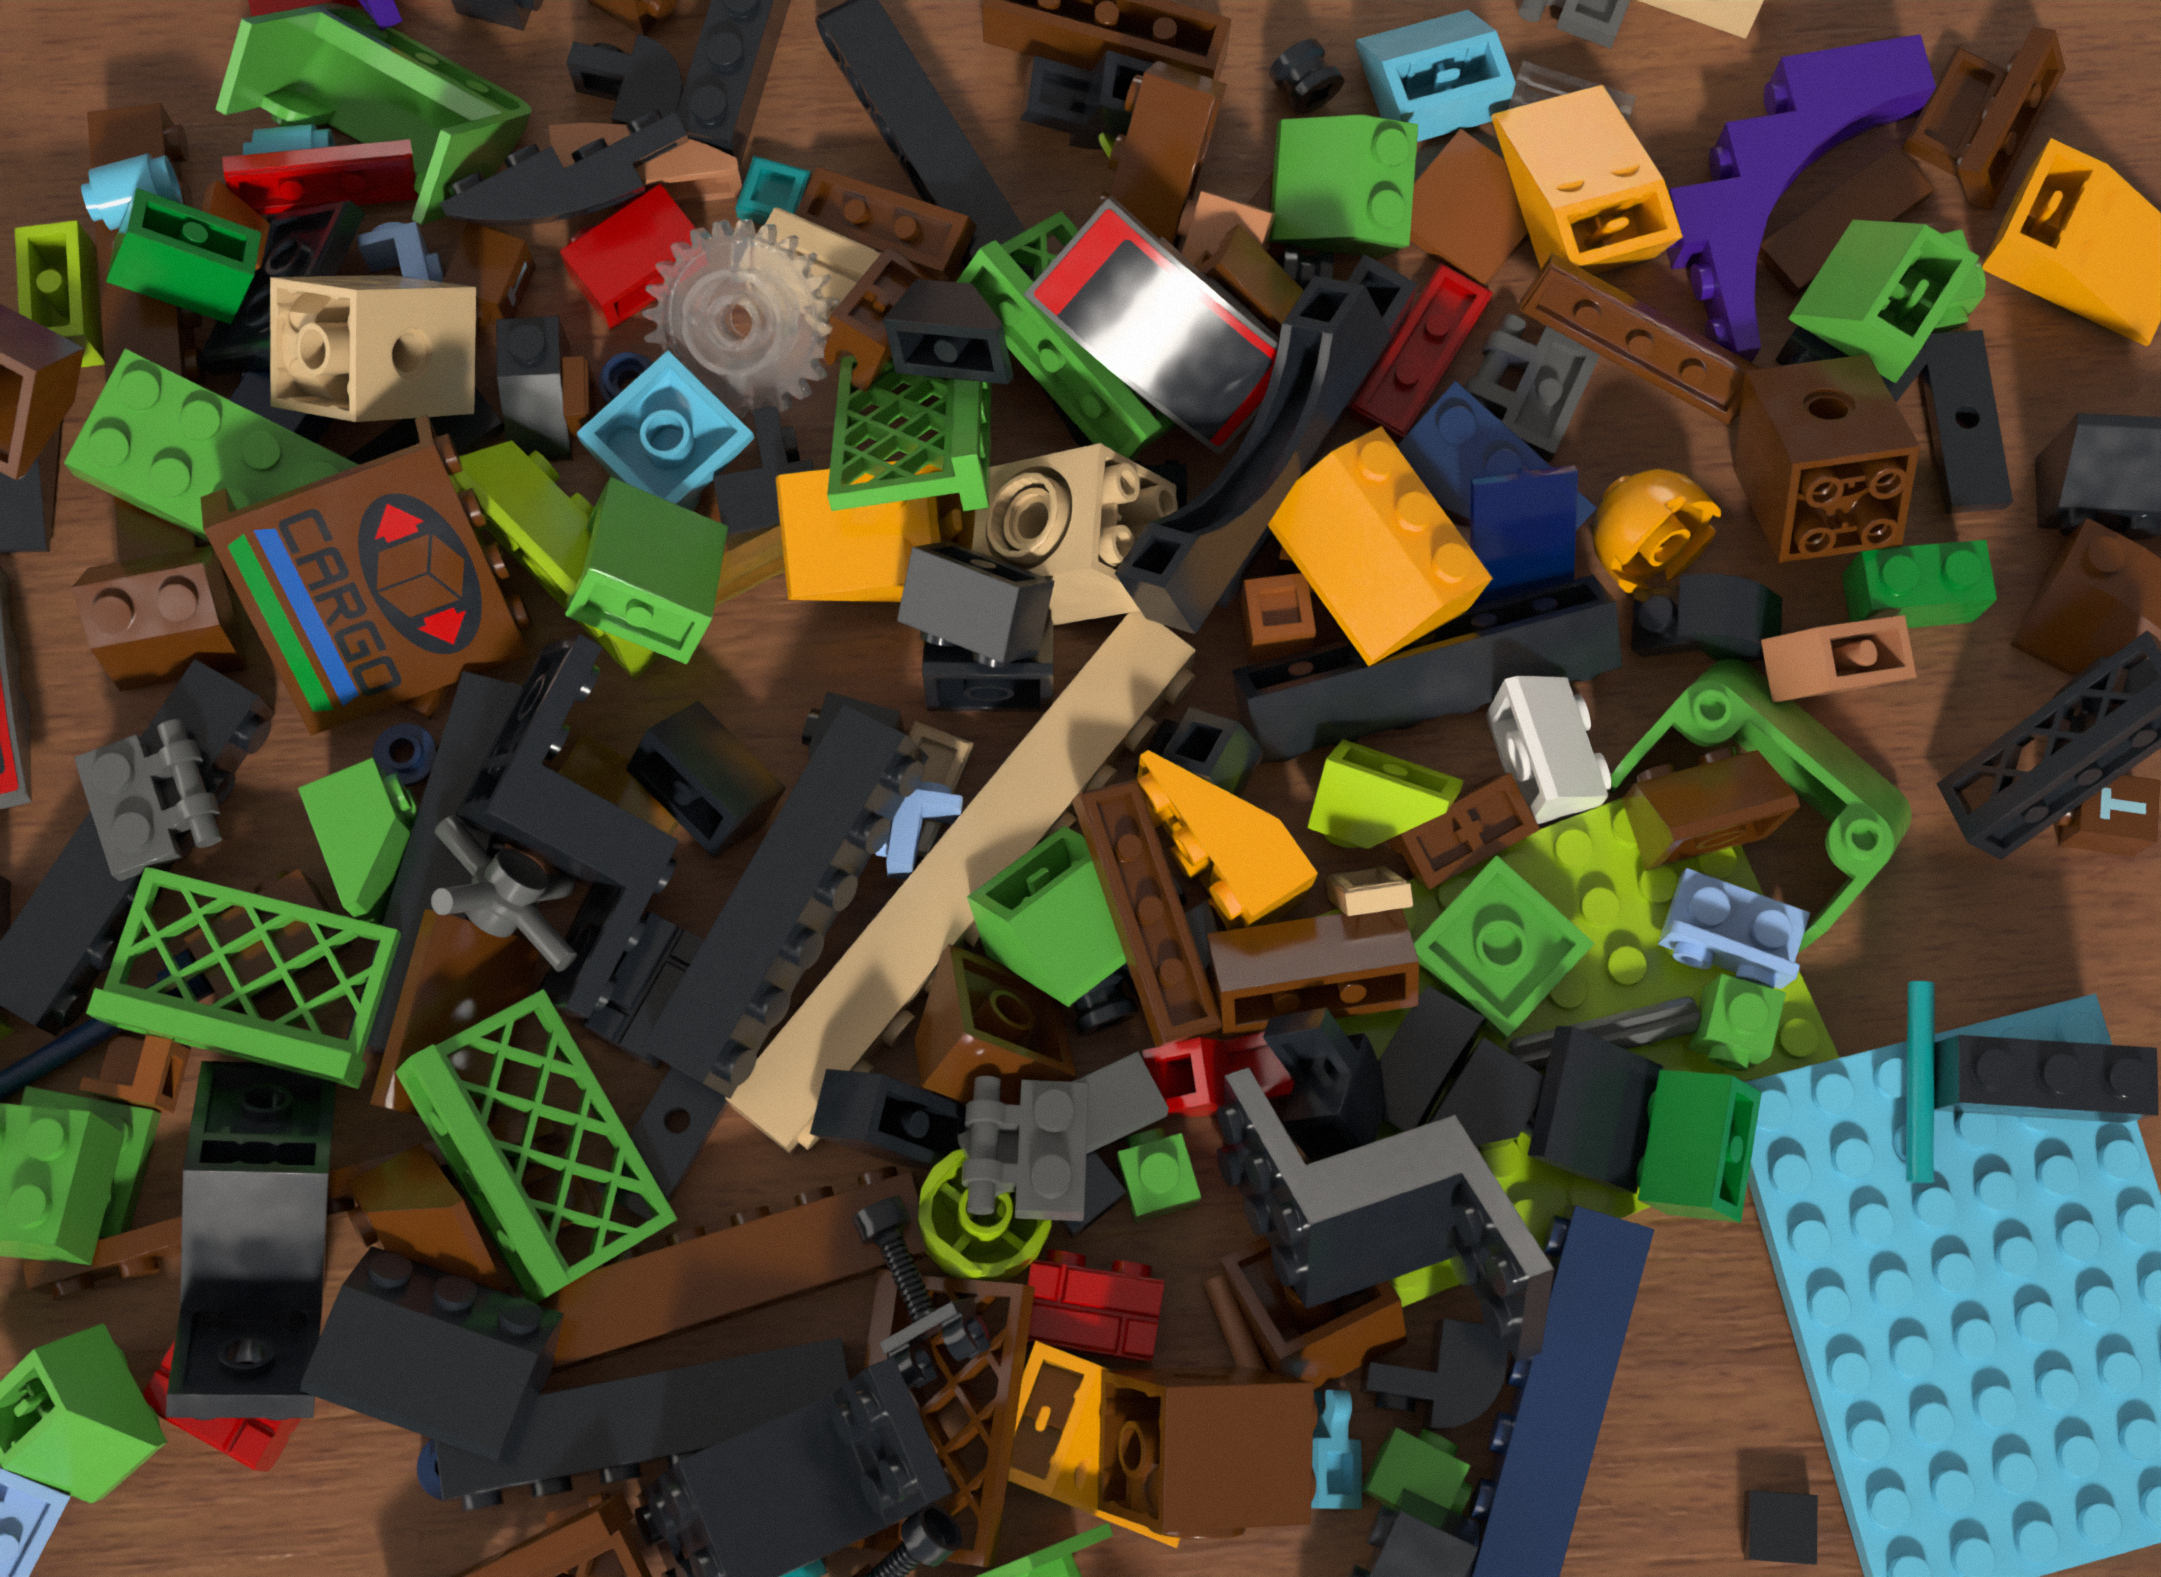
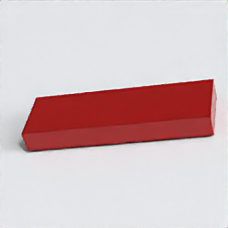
[222,139,418,215]
[1349,263,1493,444]

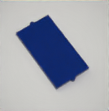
[1470,465,1578,606]

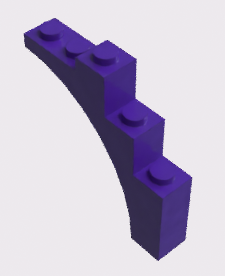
[1666,34,1936,363]

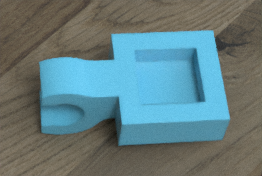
[1311,1390,1362,1509]

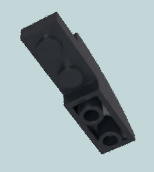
[440,110,688,226]

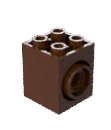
[1734,354,1920,563]
[1097,1366,1318,1540]

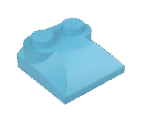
[576,351,755,511]

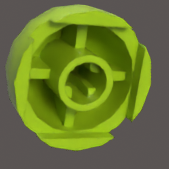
[917,1149,1052,1282]

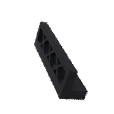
[1937,630,2161,860]

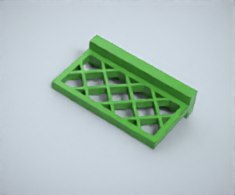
[956,211,1178,461]
[827,355,992,511]
[86,866,402,1089]
[395,989,677,1303]

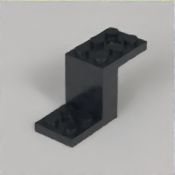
[454,634,679,1019]
[166,1061,337,1420]
[1217,1067,1554,1362]
[635,1356,953,1577]

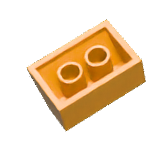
[1268,426,1493,666]

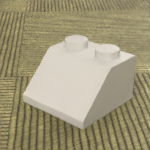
[1485,676,1611,828]

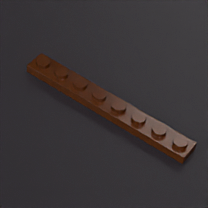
[22,1113,565,1301]

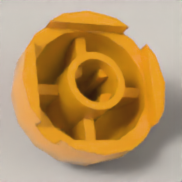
[1592,469,1721,593]

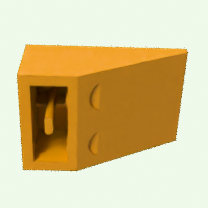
[1491,85,1683,275]
[1982,138,2161,347]
[775,461,975,602]
[1137,750,1318,931]
[1008,1341,1180,1548]

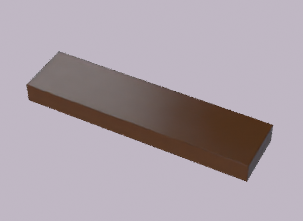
[1518,253,1762,426]
[1072,779,1223,1048]

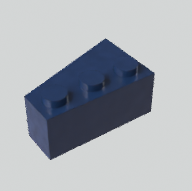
[1396,381,1597,555]

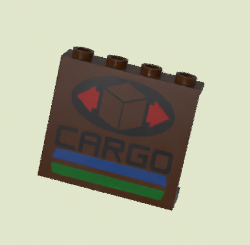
[200,415,533,736]

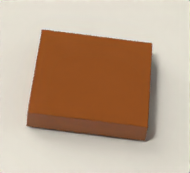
[1410,129,1529,288]

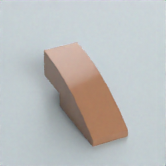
[549,122,743,205]

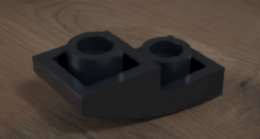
[1378,986,1488,1131]

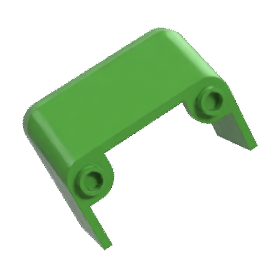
[215,3,532,225]
[1608,659,1912,953]

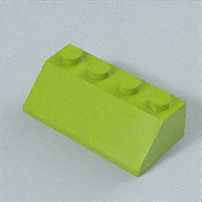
[454,440,662,680]

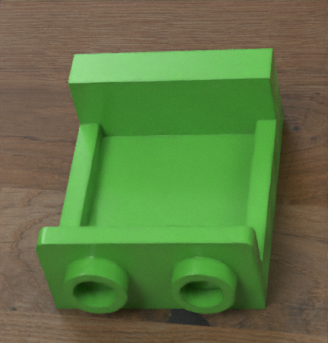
[565,477,728,664]

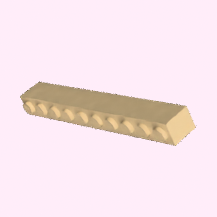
[725,611,1196,1156]

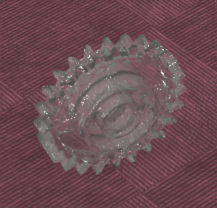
[642,219,840,420]

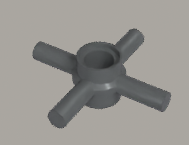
[431,816,577,972]

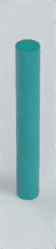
[1906,981,1935,1183]

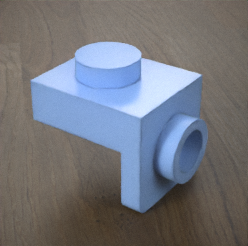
[356,222,445,282]
[876,782,963,880]

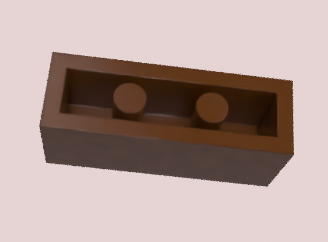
[1094,61,1227,250]
[1207,908,1419,1036]

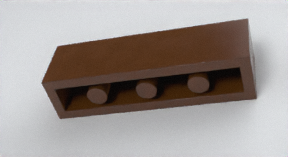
[982,0,1232,81]

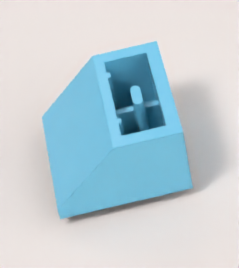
[1355,10,1516,142]

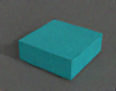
[735,156,812,225]

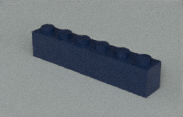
[1465,1205,1654,1577]

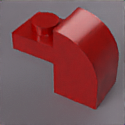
[1143,1031,1295,1118]

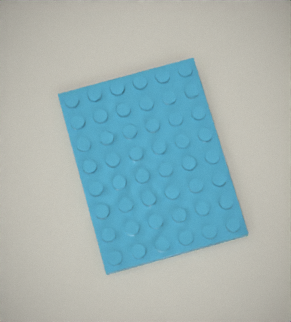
[1745,993,2161,1577]

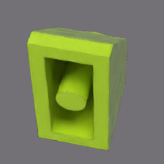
[1307,739,1464,849]

